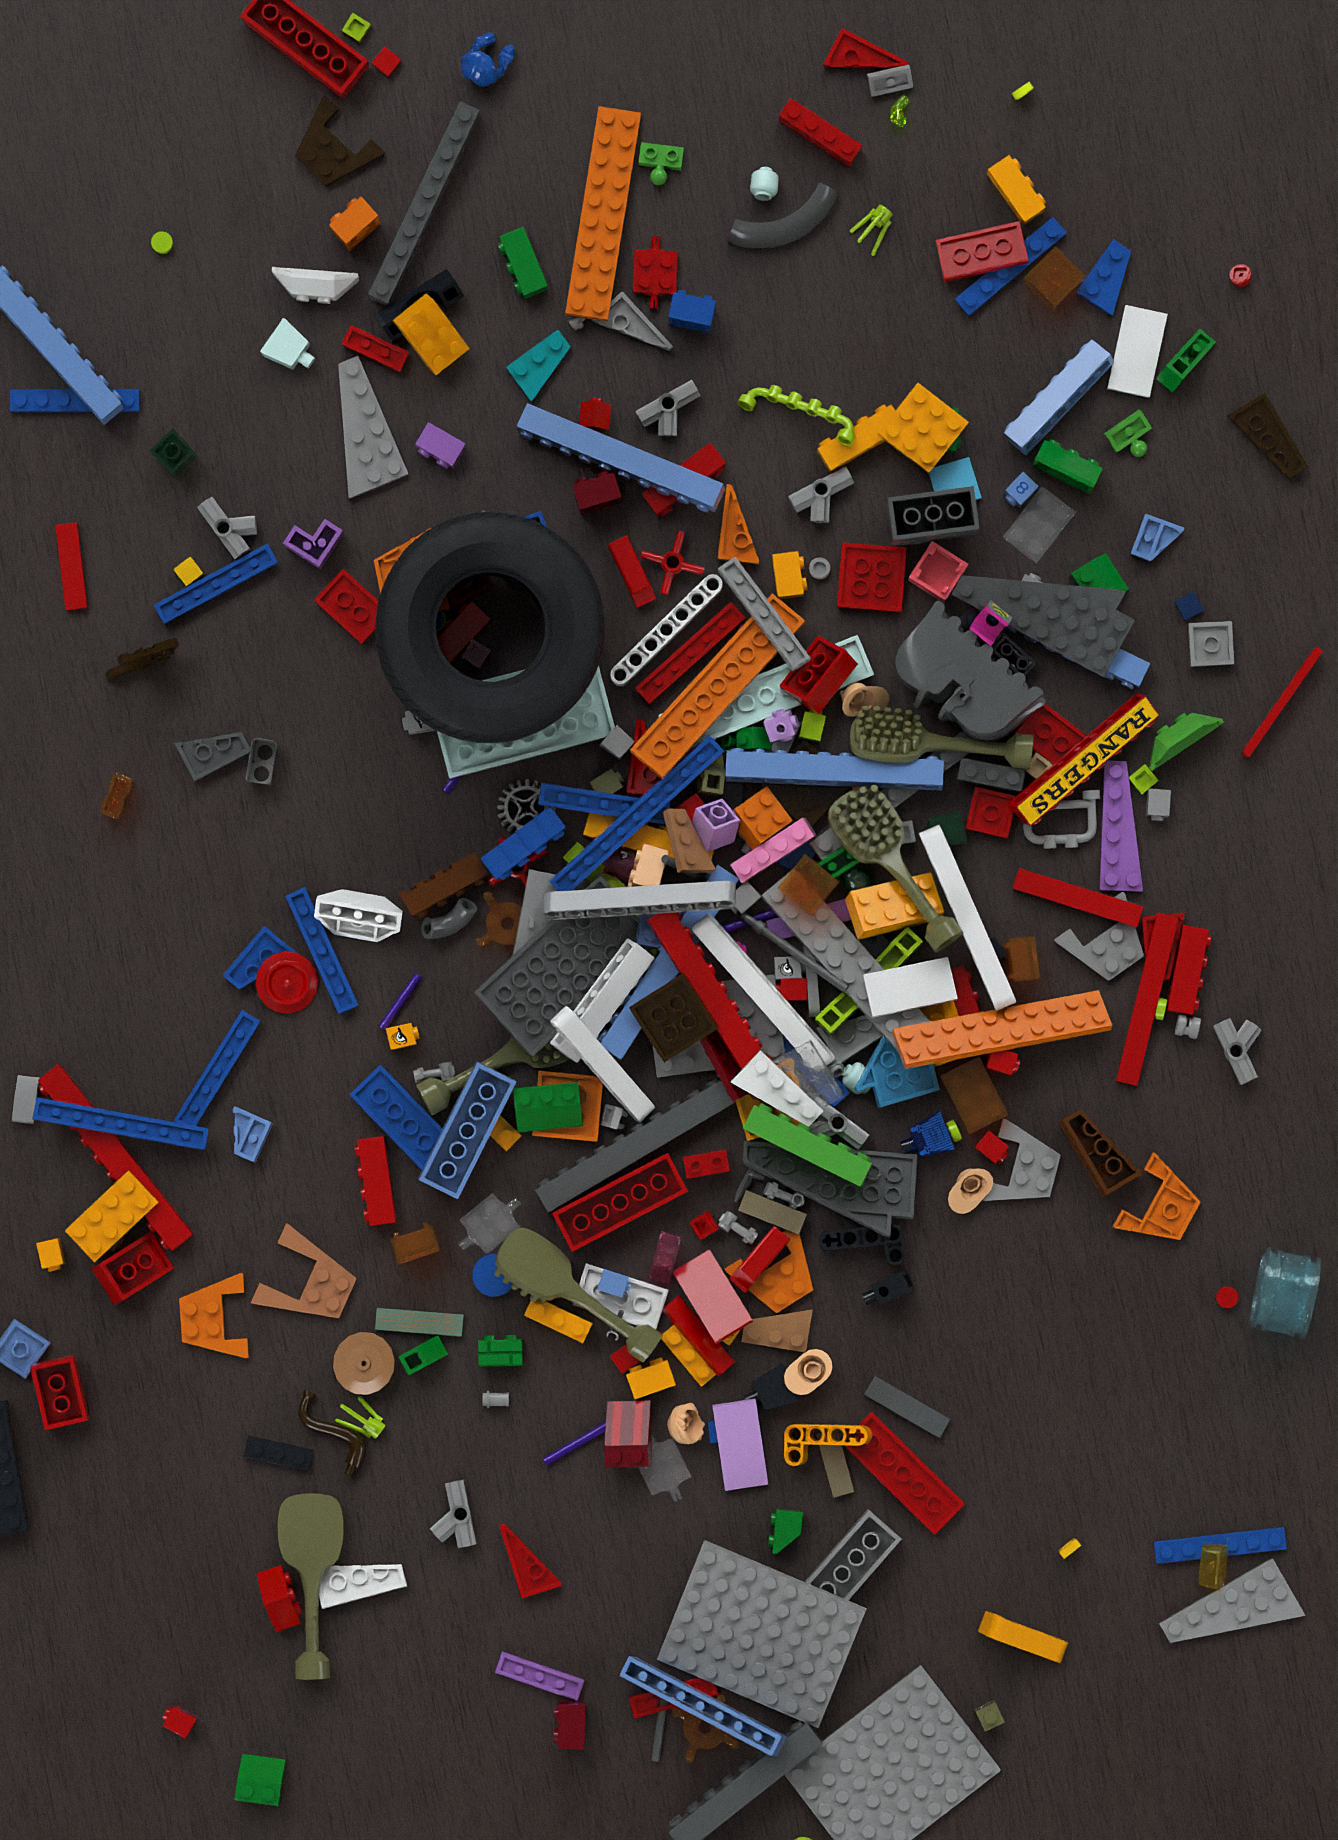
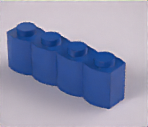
[481,807,566,881]

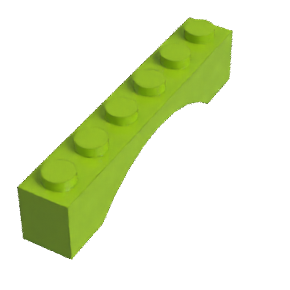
[815,926,923,1036]

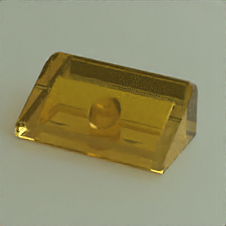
[1199,1544,1228,1590]

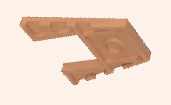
[251,1223,357,1318]

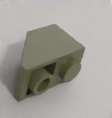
[695,754,725,797]

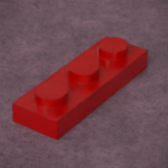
[342,325,410,372]

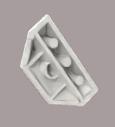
[272,267,359,304]
[314,889,403,942]

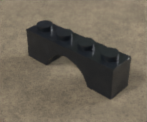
[374,269,464,342]

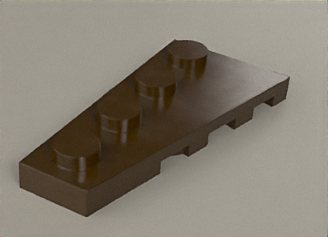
[1227,393,1309,478]

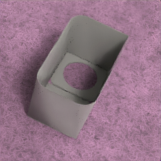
[599,725,634,760]
[246,738,277,785]

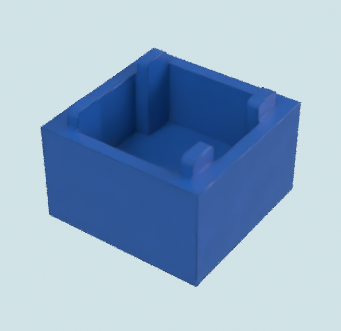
[668,290,716,333]

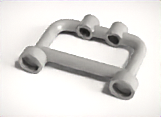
[1018,790,1100,849]

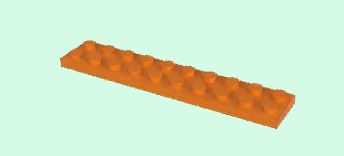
[565,106,641,322]
[630,593,805,779]
[892,990,1112,1069]

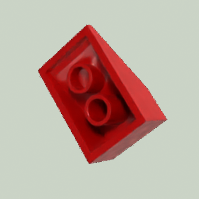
[92,1232,174,1306]

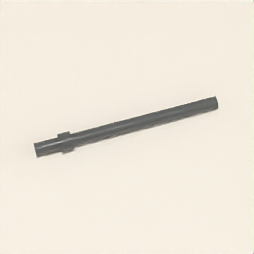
[740,912,849,993]

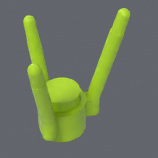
[850,205,893,256]
[335,1396,385,1439]

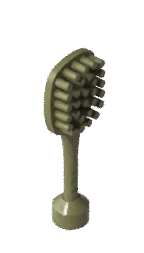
[850,706,1033,769]
[828,785,964,952]
[416,1035,570,1116]
[494,1228,662,1363]
[278,1493,344,1680]

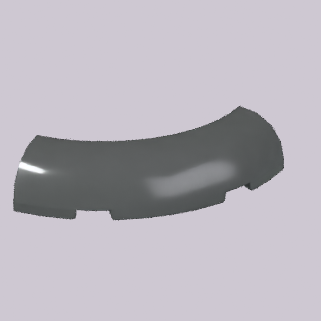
[727,182,838,249]

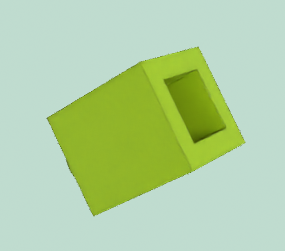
[799,710,826,743]

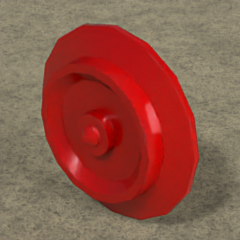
[256,951,318,1014]

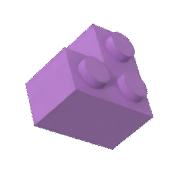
[283,519,344,569]

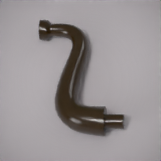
[298,1389,366,1477]

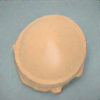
[667,1403,705,1444]

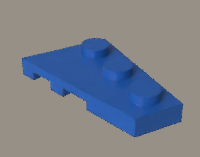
[1077,239,1131,317]
[222,926,297,989]

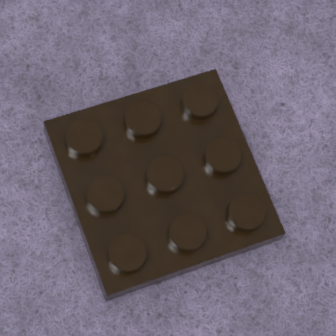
[761,739,849,827]
[629,973,719,1062]

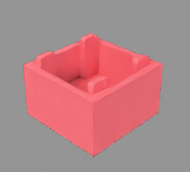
[908,541,968,603]

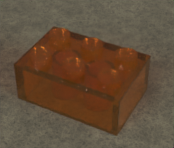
[939,1057,1008,1135]

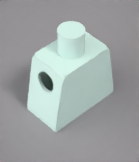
[260,318,315,369]

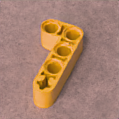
[784,1424,872,1466]
[978,1611,1068,1663]

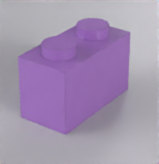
[415,422,466,469]

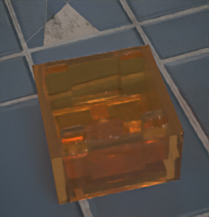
[1024,246,1086,311]
[778,854,840,916]
[1003,936,1040,984]
[390,1223,442,1264]

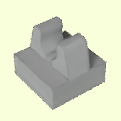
[599,1104,628,1130]

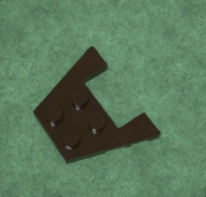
[295,95,385,186]
[105,637,179,682]

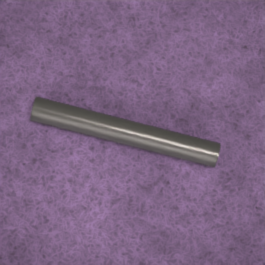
[661,855,705,882]
[651,1698,668,1762]

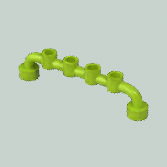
[737,385,855,446]

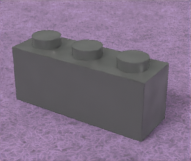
[956,758,1025,793]

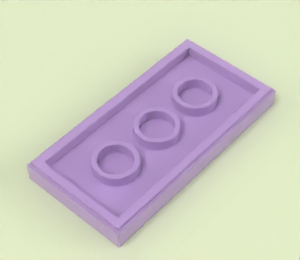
[712,1399,768,1491]

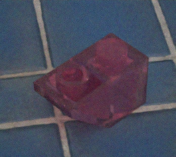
[648,1232,682,1285]

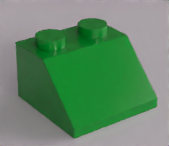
[1069,553,1129,592]
[235,1754,286,1806]

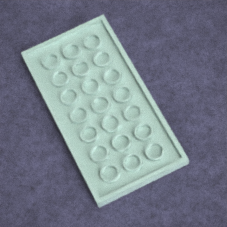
[437,666,615,779]

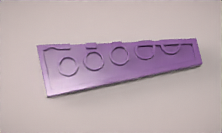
[1099,760,1143,892]

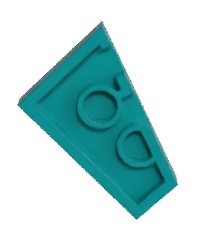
[506,330,571,403]

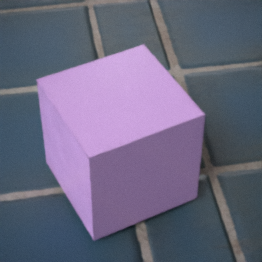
[692,798,740,852]

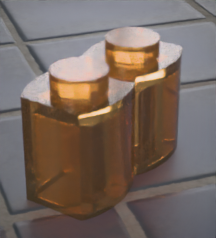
[101,773,134,821]

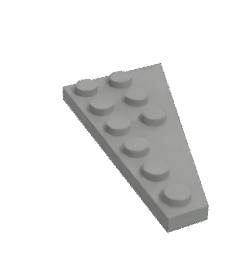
[338,356,409,500]
[1159,1558,1306,1643]

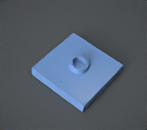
[0,1318,50,1379]

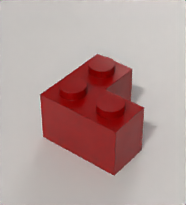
[256,1565,302,1632]

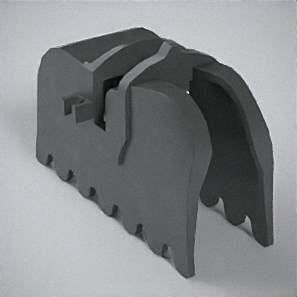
[895,601,1046,742]

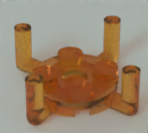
[476,892,522,947]
[672,1693,739,1763]

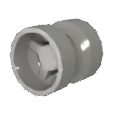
[1175,1014,1201,1039]

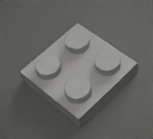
[1188,621,1234,667]

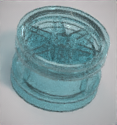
[1249,1247,1321,1340]

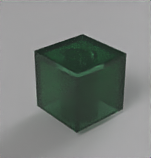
[149,429,198,479]
[926,810,968,848]

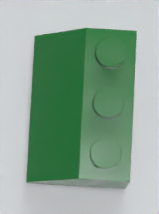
[1032,439,1103,494]
[513,1082,583,1132]

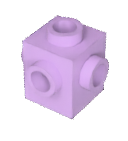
[764,709,799,742]

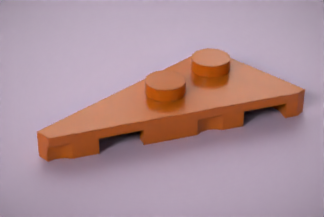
[718,484,759,565]

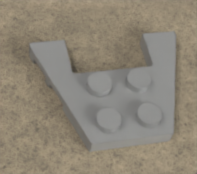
[1054,892,1144,981]
[982,1118,1061,1201]

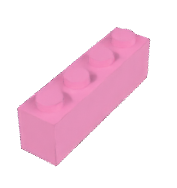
[730,818,817,883]

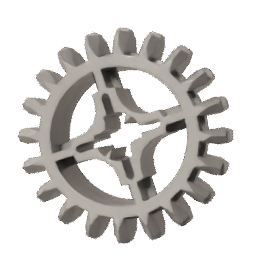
[497,779,556,832]

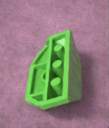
[1149,713,1224,772]

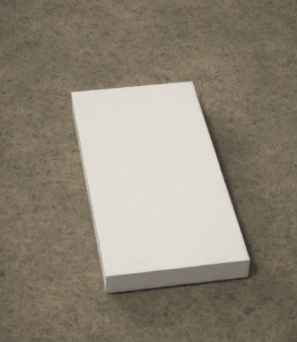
[1107,305,1167,398]
[863,957,958,1018]
[573,1263,669,1329]

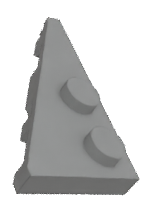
[592,291,673,351]

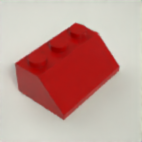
[779,636,858,714]

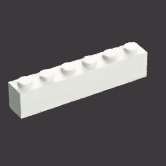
[550,938,654,1063]

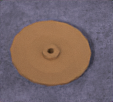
[333,1332,395,1395]

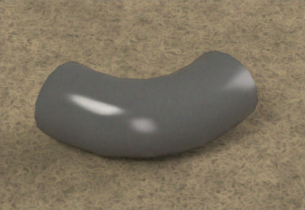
[421,898,477,939]

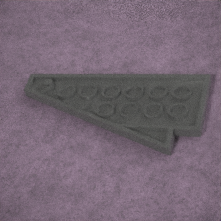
[952,575,1135,677]
[742,1141,917,1237]

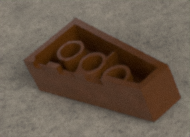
[399,852,489,920]
[1058,1109,1143,1197]

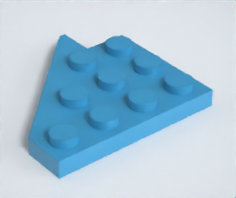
[854,1036,940,1107]

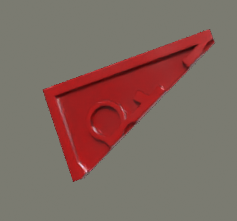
[823,28,909,68]
[626,719,661,796]
[499,1523,562,1598]

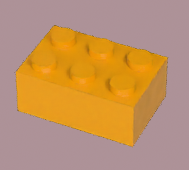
[393,294,470,375]

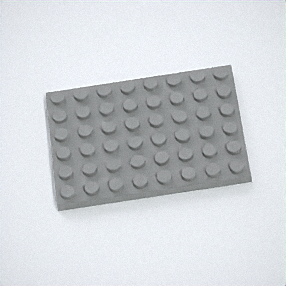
[657,1540,867,1728]
[785,1665,1001,1840]

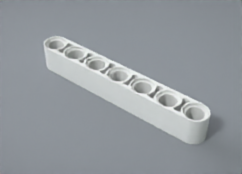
[610,574,722,686]
[550,1006,655,1123]

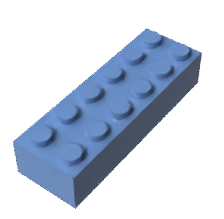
[418,1061,516,1199]

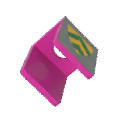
[969,600,1012,646]

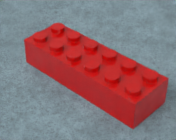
[240,0,370,99]
[552,1153,688,1252]

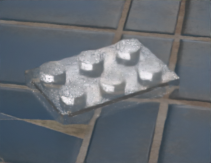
[1002,486,1076,564]
[773,1040,844,1109]

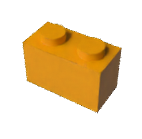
[772,551,807,599]
[626,1357,676,1399]

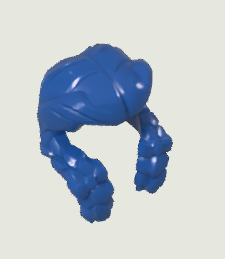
[460,32,515,87]

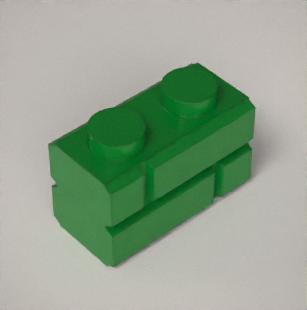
[478,1335,523,1367]

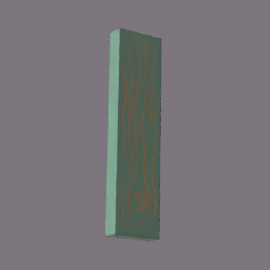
[375,1308,464,1336]

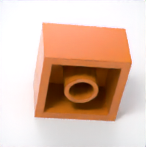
[329,197,381,252]
[733,786,793,850]

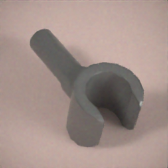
[606,1310,624,1341]

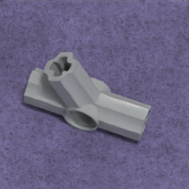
[635,380,701,437]
[788,467,854,523]
[197,497,257,560]
[1213,1018,1262,1085]
[809,1096,870,1150]
[430,1479,477,1548]

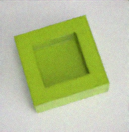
[341,13,371,43]
[1129,764,1159,795]

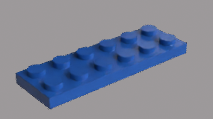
[349,1064,443,1170]

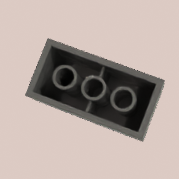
[886,486,980,546]

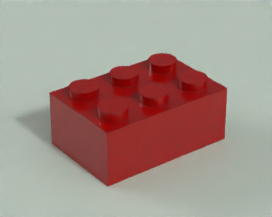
[30,1354,90,1430]

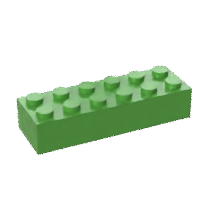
[743,1103,873,1187]

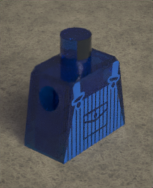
[900,1111,955,1157]

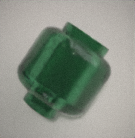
[843,866,875,893]

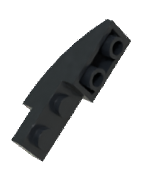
[960,605,1037,676]

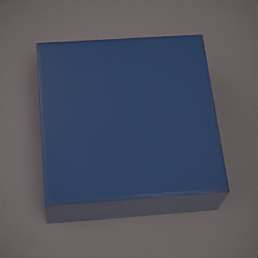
[1174,592,1204,621]

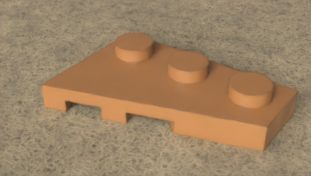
[663,809,716,873]
[741,1309,813,1352]

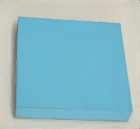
[929,457,982,500]

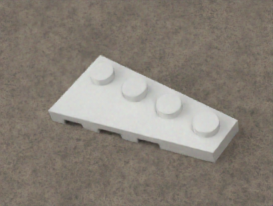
[730,1051,823,1127]
[319,1564,407,1609]

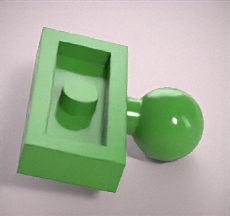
[639,142,684,185]
[1104,410,1152,457]

